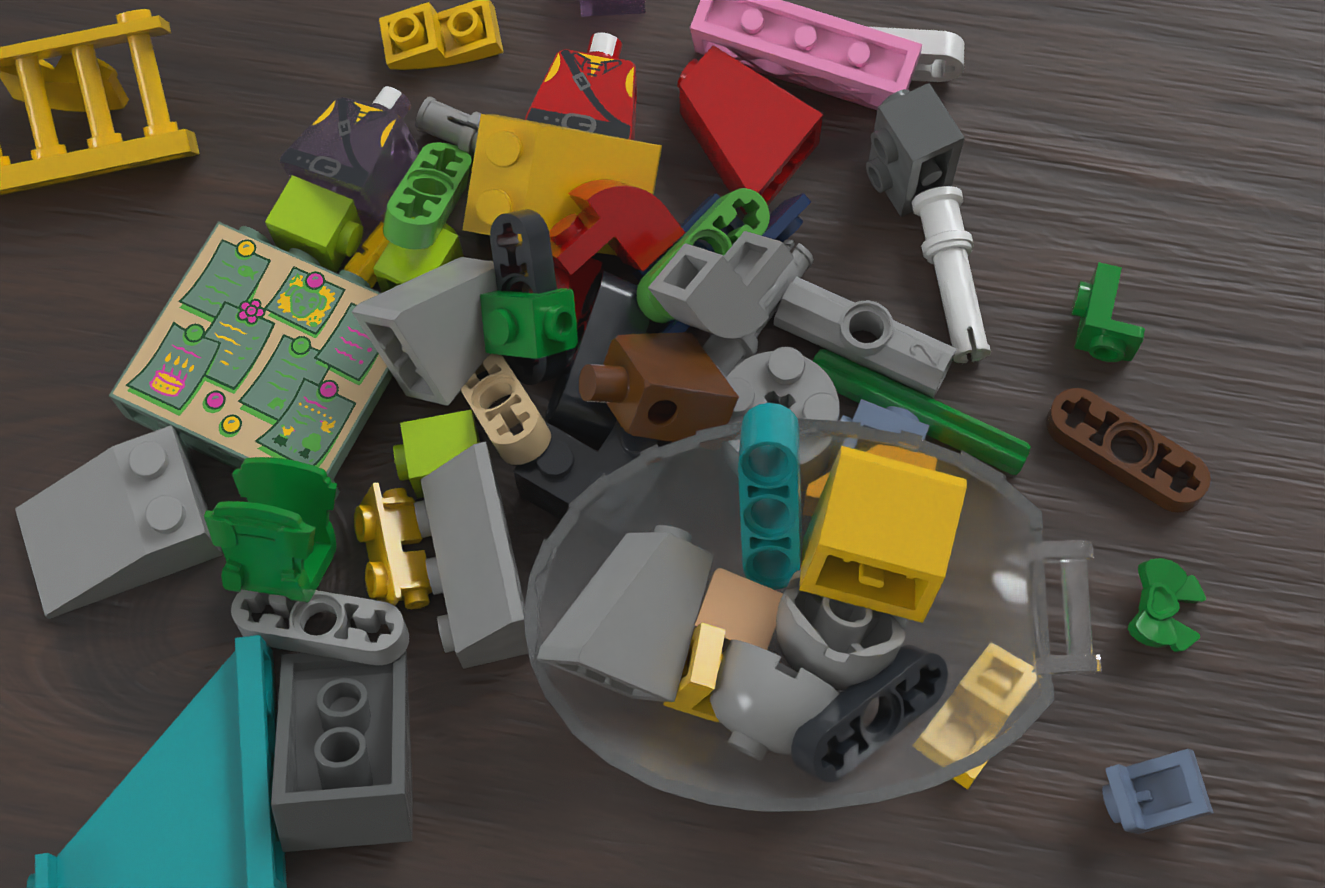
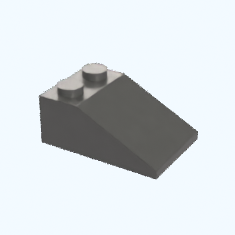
[271,651,413,852]

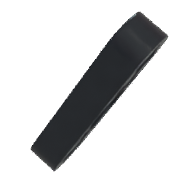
[490,209,566,385]
[791,645,948,782]

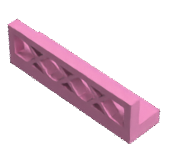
[690,0,922,110]

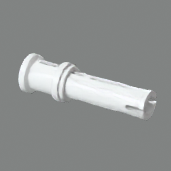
[912,186,991,363]

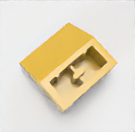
[799,446,967,623]

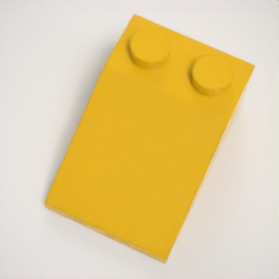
[463,114,662,255]

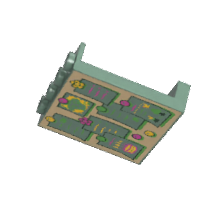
[109,221,393,511]

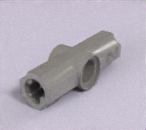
[774,276,957,398]

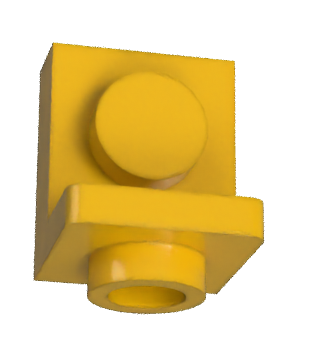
[663,622,726,722]

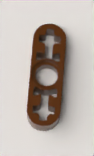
[1046,388,1211,512]

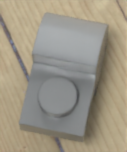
[648,231,794,339]

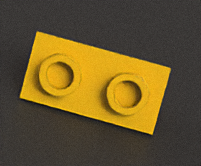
[354,483,432,609]

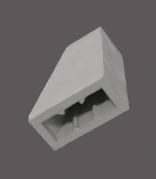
[352,257,497,406]
[537,525,714,702]

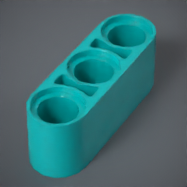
[738,403,802,590]

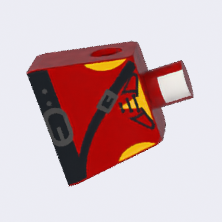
[525,33,637,140]

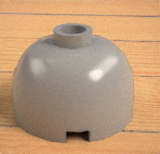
[776,569,909,690]
[710,639,840,761]

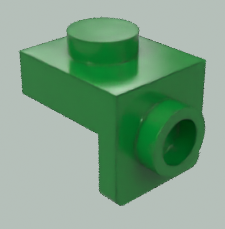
[1071,262,1145,362]
[480,288,578,359]

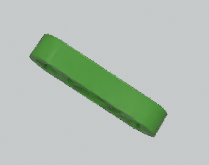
[383,142,472,249]
[637,188,770,323]

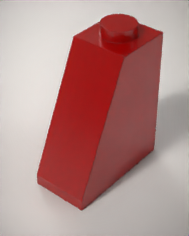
[677,45,823,215]

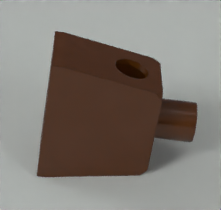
[579,332,739,447]

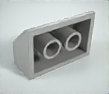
[414,442,535,669]

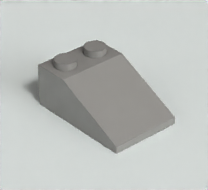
[15,425,223,619]

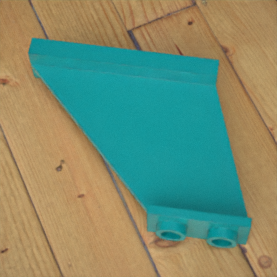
[27,635,287,888]

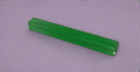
[812,349,1031,475]

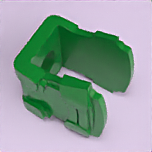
[204,457,337,603]

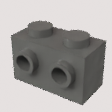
[866,83,965,217]

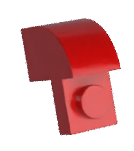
[549,179,686,275]

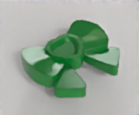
[1128,558,1206,653]

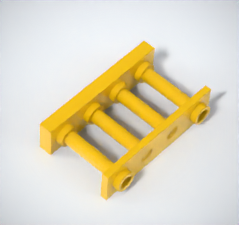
[0,9,200,195]

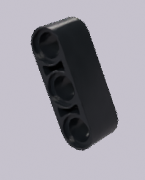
[545,270,650,445]

